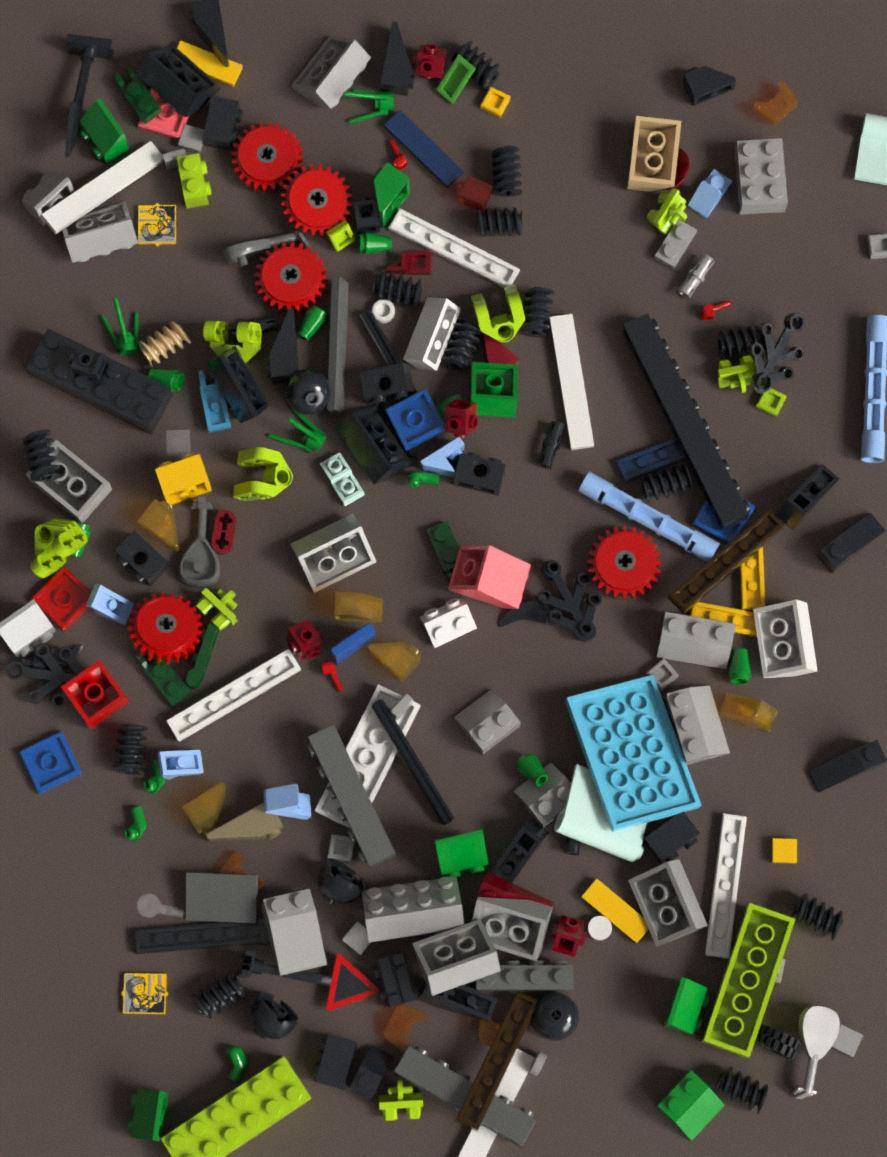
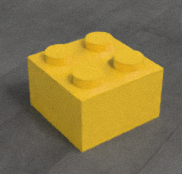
[155,453,212,506]

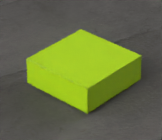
[326,220,356,252]
[755,388,787,417]

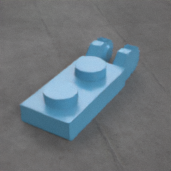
[198,370,232,433]

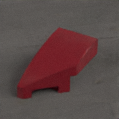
[386,250,432,275]
[481,333,520,365]

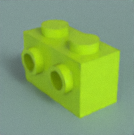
[177,153,212,209]

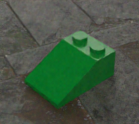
[435,830,488,878]

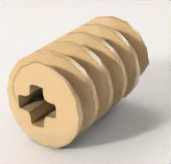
[139,321,191,368]

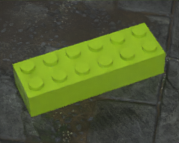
[701,903,795,1059]
[161,1057,312,1157]

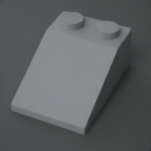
[261,889,327,976]
[472,897,553,961]

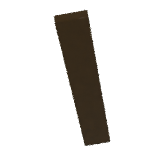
[668,509,785,614]
[455,991,538,1132]

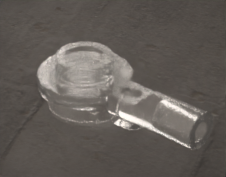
[137,894,185,919]

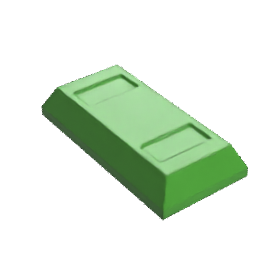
[436,55,476,104]

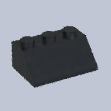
[136,44,221,117]
[206,346,269,423]
[336,404,418,485]

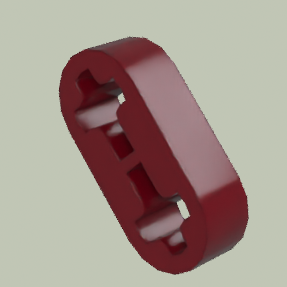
[212,510,237,555]

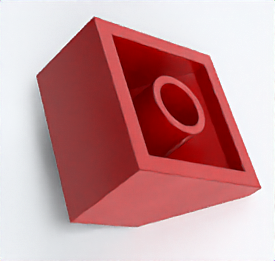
[61,660,130,729]

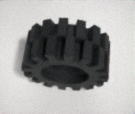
[755,1024,802,1061]

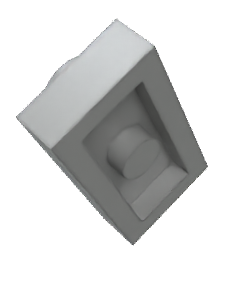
[654,221,697,270]

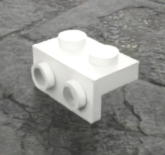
[420,598,477,648]

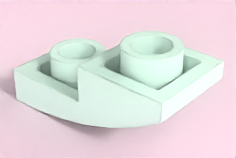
[320,452,365,506]

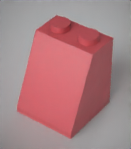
[448,545,531,609]

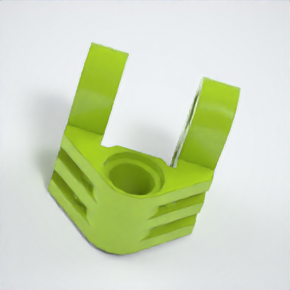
[471,284,525,342]
[203,320,262,364]
[233,447,293,501]
[30,518,88,578]

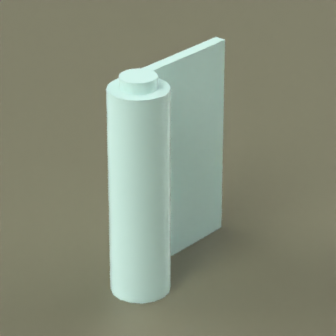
[854,113,887,185]
[554,764,647,862]

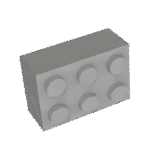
[734,138,788,215]
[26,440,112,524]

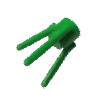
[343,89,394,124]
[101,297,139,355]
[268,409,327,453]

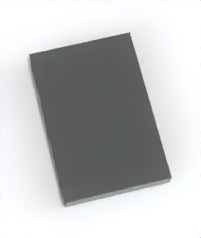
[186,872,258,923]

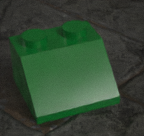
[80,98,129,164]
[373,162,410,228]
[469,362,518,418]
[663,977,710,1036]
[656,1070,725,1141]
[127,1089,169,1142]

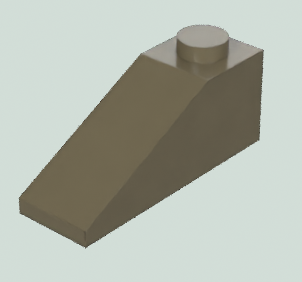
[206,803,284,842]

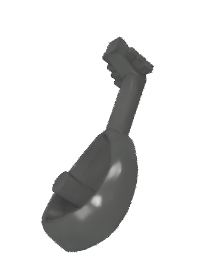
[221,231,311,266]
[178,496,221,588]

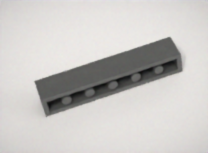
[306,725,396,868]
[394,1046,536,1148]

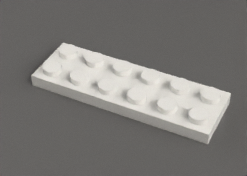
[315,684,421,829]

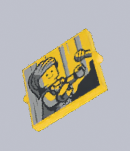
[138,203,176,247]
[121,973,169,1014]

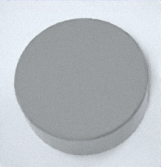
[529,1051,548,1077]

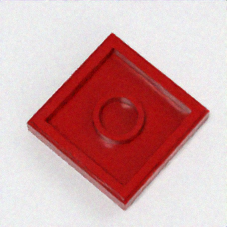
[31,566,91,632]

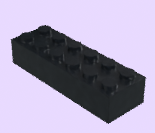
[26,328,173,435]

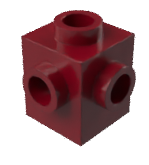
[412,44,447,79]
[443,399,479,437]
[286,619,323,661]
[551,915,587,957]

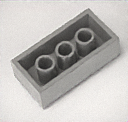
[362,876,464,942]

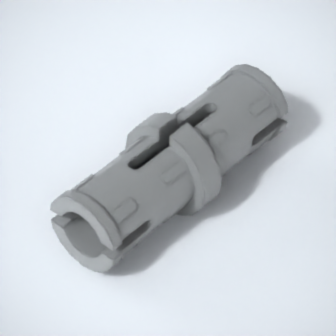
[677,254,715,299]

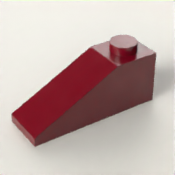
[474,872,553,907]

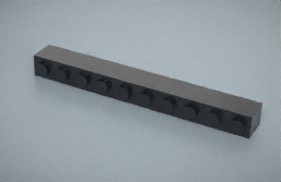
[622,313,750,532]

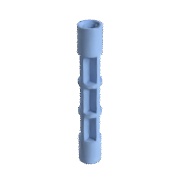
[861,315,887,463]
[578,471,720,562]

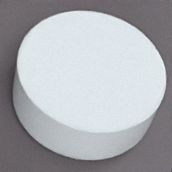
[372,299,395,323]
[588,916,612,941]

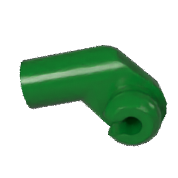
[407,471,440,488]
[143,760,166,793]
[124,806,147,842]
[226,1045,247,1083]

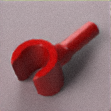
[389,140,408,171]
[701,301,731,321]
[321,661,344,692]

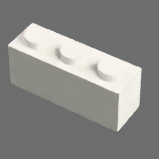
[403,297,461,371]

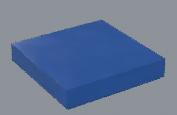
[385,388,445,451]
[692,498,755,544]
[331,623,376,665]
[19,731,82,795]

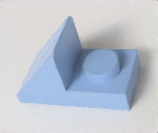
[688,169,733,219]
[420,437,464,477]
[86,584,134,625]
[158,750,204,780]
[263,784,311,820]

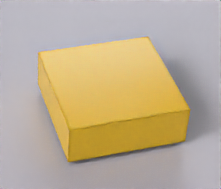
[480,87,511,118]
[772,838,797,864]

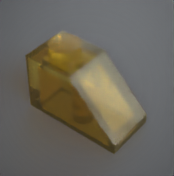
[138,499,180,552]
[334,591,383,622]
[367,642,421,682]
[719,694,778,733]
[182,781,227,834]

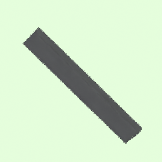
[327,276,349,416]

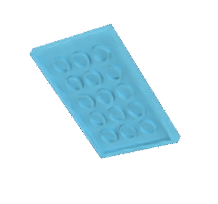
[565,675,701,832]

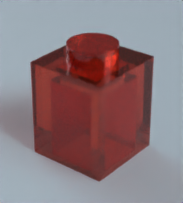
[456,175,493,213]

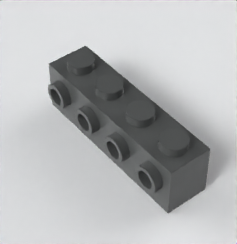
[476,961,573,992]

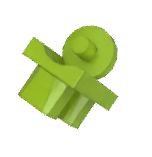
[647,188,687,235]
[718,355,755,393]
[196,588,238,631]
[379,1080,423,1121]

